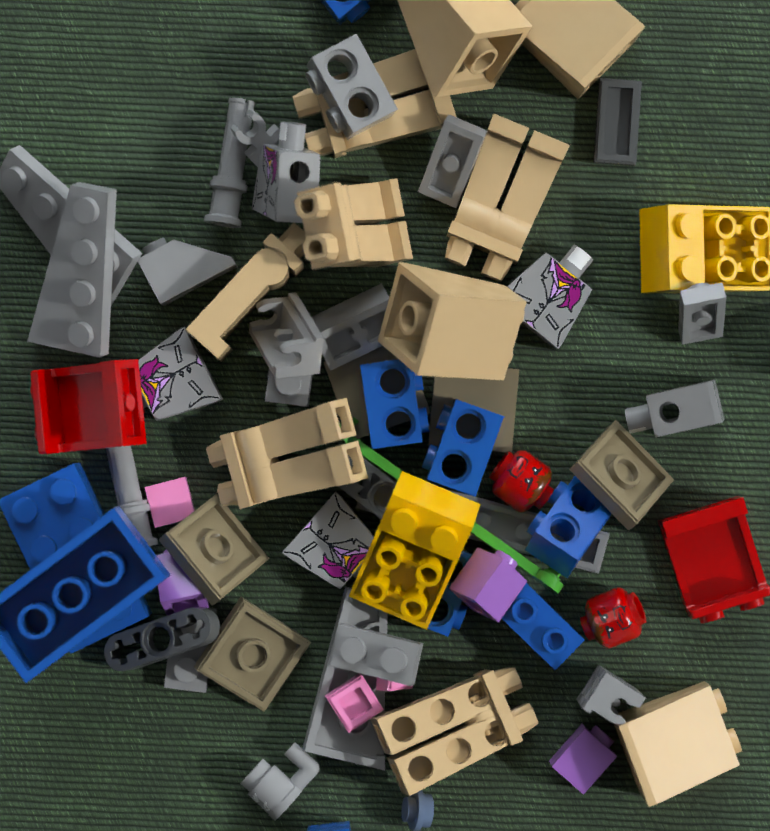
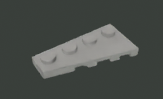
[0,145,142,306]
[27,182,117,358]
[302,586,388,771]

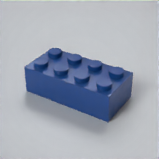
[0,463,152,654]
[0,506,171,683]

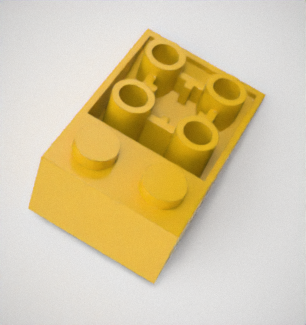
[639,204,770,293]
[348,471,481,630]

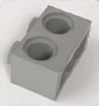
[305,34,398,140]

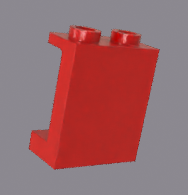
[30,359,147,454]
[658,496,770,624]

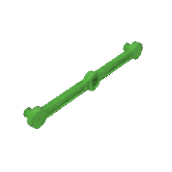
[338,415,564,594]

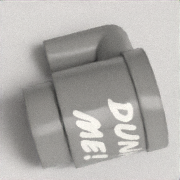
[240,742,319,821]

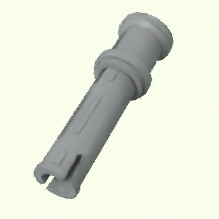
[204,98,256,228]
[106,446,158,546]

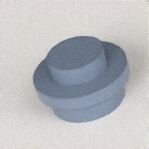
[401,790,434,831]

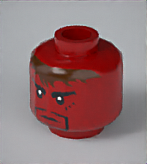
[489,450,554,513]
[580,587,647,649]

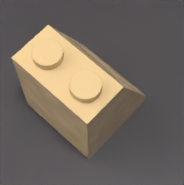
[398,0,532,97]
[515,0,645,99]
[378,262,527,380]
[614,681,742,807]

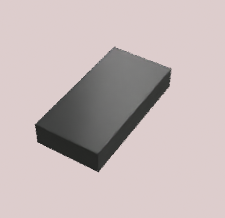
[593,78,642,166]

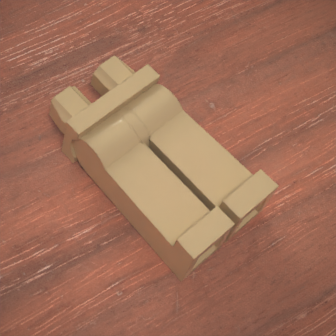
[292,49,456,158]
[445,114,570,282]
[294,179,413,269]
[186,222,306,362]
[206,398,368,509]
[370,667,539,796]

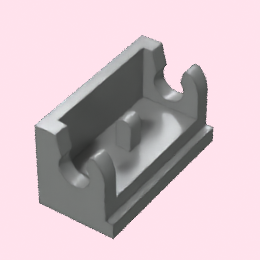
[311,283,389,371]
[249,292,324,379]
[576,664,646,724]

